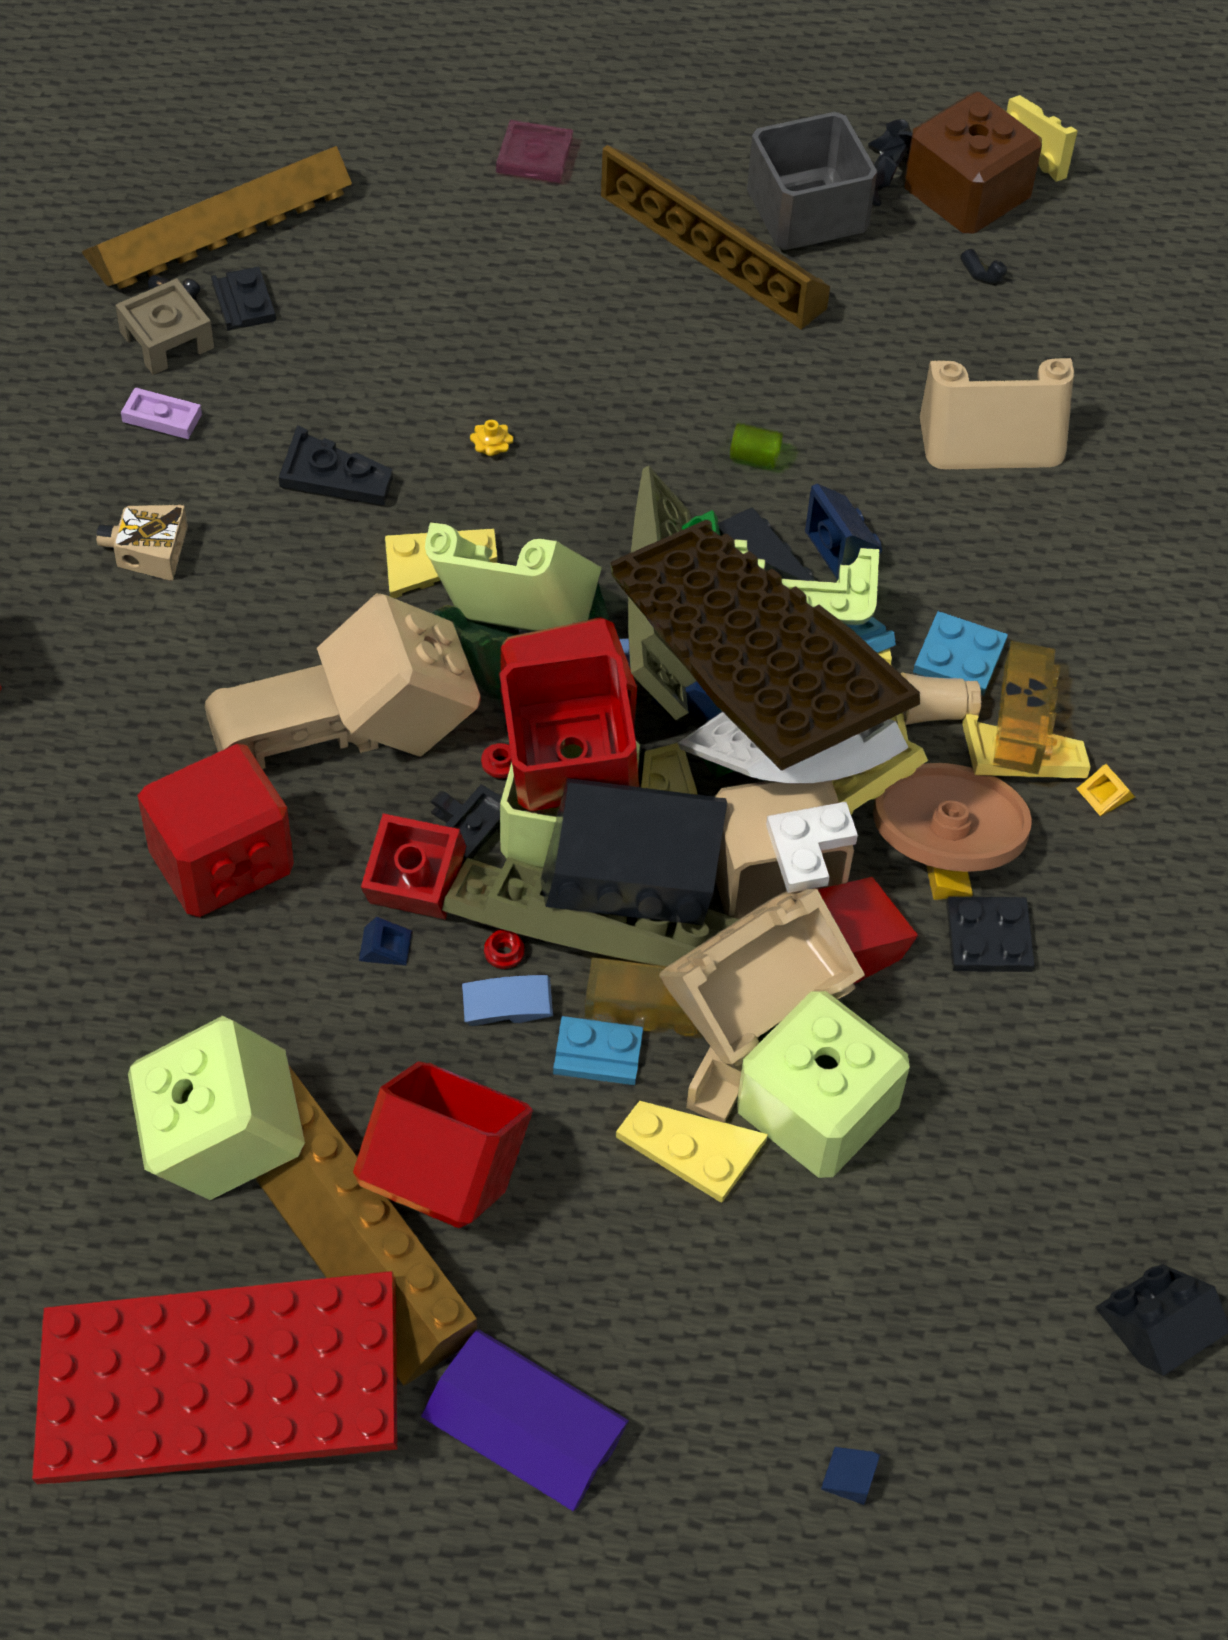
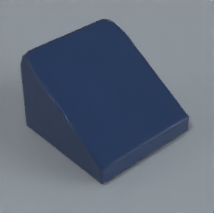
[359,917,412,966]
[821,1447,880,1505]

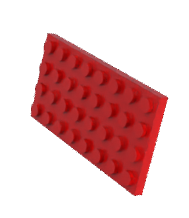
[32,1271,398,1484]

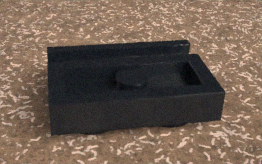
[211,266,276,331]

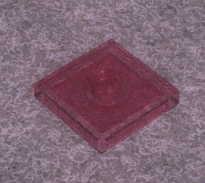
[496,120,573,183]

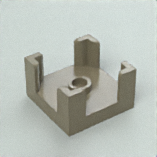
[115,278,214,375]

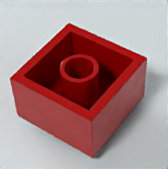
[361,813,467,919]

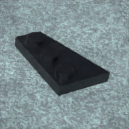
[278,425,393,505]

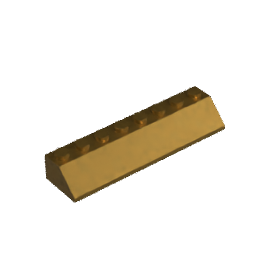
[601,145,830,330]
[81,146,352,289]
[255,1066,477,1386]

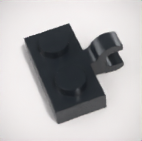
[431,784,502,864]

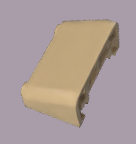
[920,358,1074,469]
[205,665,379,769]
[659,889,865,1066]

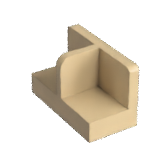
[686,1046,742,1123]

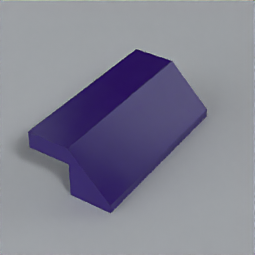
[421,1329,629,1511]

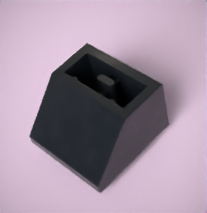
[1096,1264,1228,1376]

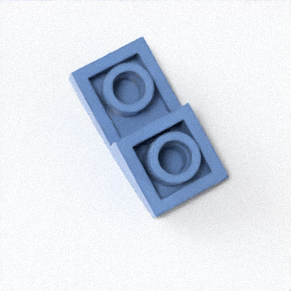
[462,975,553,1026]

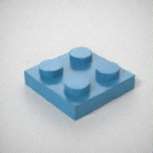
[913,611,1008,696]

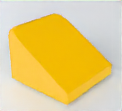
[1076,764,1135,816]
[927,865,973,900]

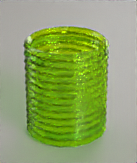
[729,422,783,469]

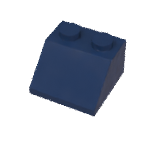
[805,484,882,580]

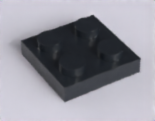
[946,897,1035,972]

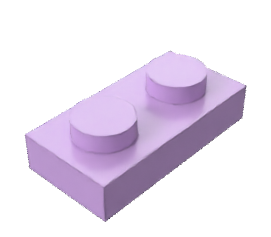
[121,388,202,439]

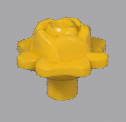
[470,419,513,456]

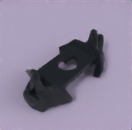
[868,119,912,206]

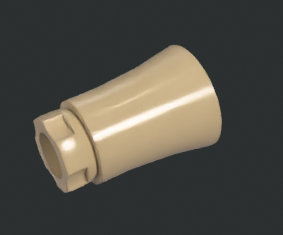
[901,673,981,725]

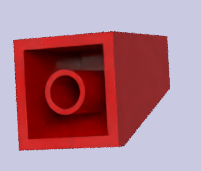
[818,877,918,984]

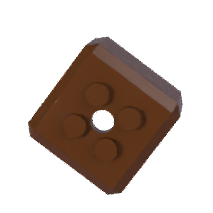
[904,91,1042,234]

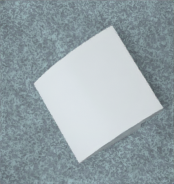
[678,712,909,783]

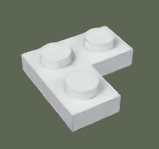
[766,802,858,893]

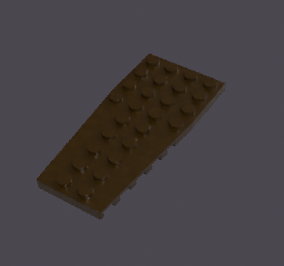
[610,520,920,771]

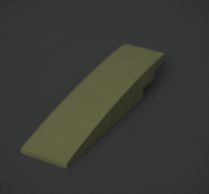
[628,465,696,720]
[442,857,740,967]

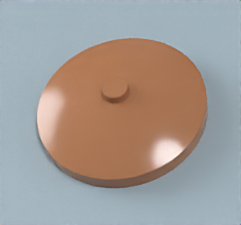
[873,763,1032,872]

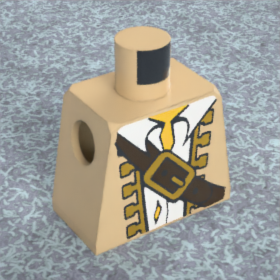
[96,505,188,580]

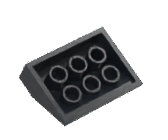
[540,778,727,925]

